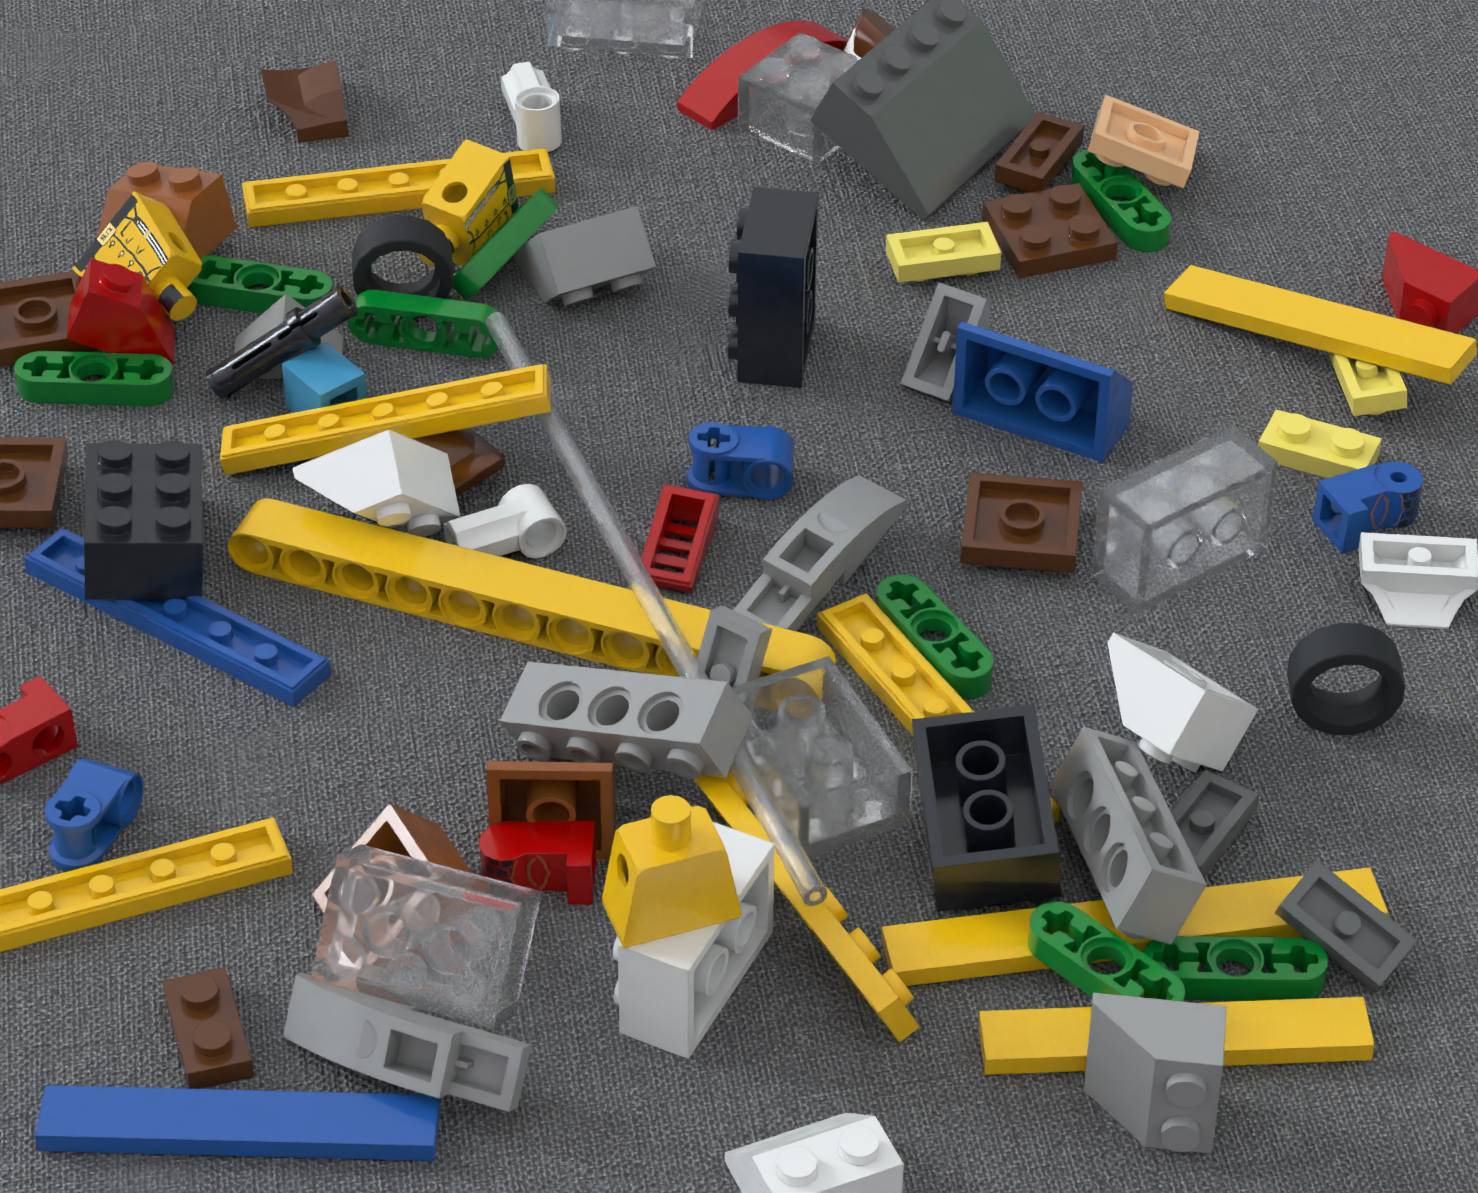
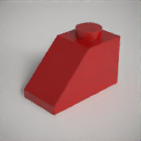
[1382,232,1478,334]
[66,258,175,366]

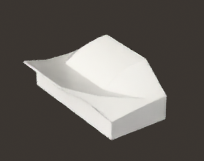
[1358,532,1478,629]

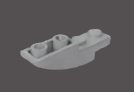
[733,475,907,631]
[283,973,532,1112]

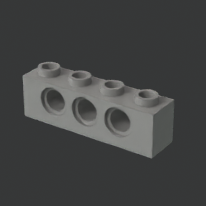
[500,661,753,779]
[1050,727,1207,944]

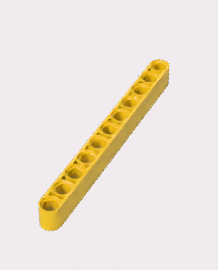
[227,498,836,713]

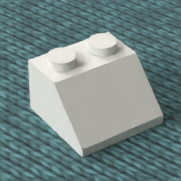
[293,430,461,537]
[1107,632,1258,772]
[725,1113,904,1193]

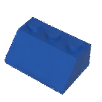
[953,322,1133,463]

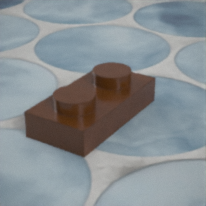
[995,112,1084,192]
[162,967,254,1089]

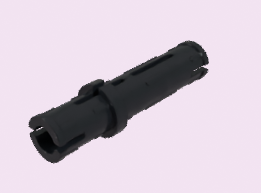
[206,285,358,400]

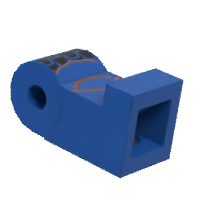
[1312,461,1423,553]

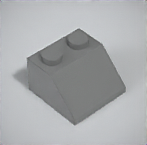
[513,206,656,307]
[1084,993,1226,1154]

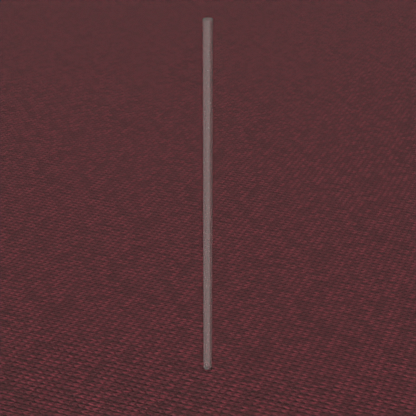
[486,312,827,906]

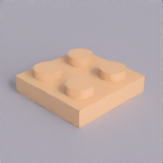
[1088,94,1200,188]

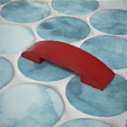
[677,20,847,130]

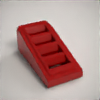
[636,484,719,594]

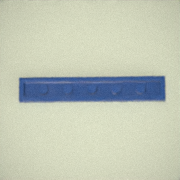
[24,527,331,707]
[35,1085,441,1161]

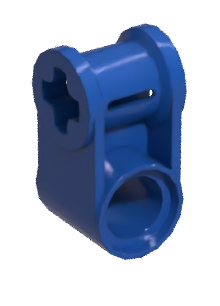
[686,422,794,500]
[45,758,144,872]

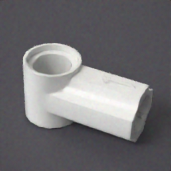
[501,62,562,152]
[443,484,567,559]

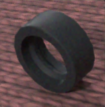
[352,215,454,319]
[1287,623,1405,735]

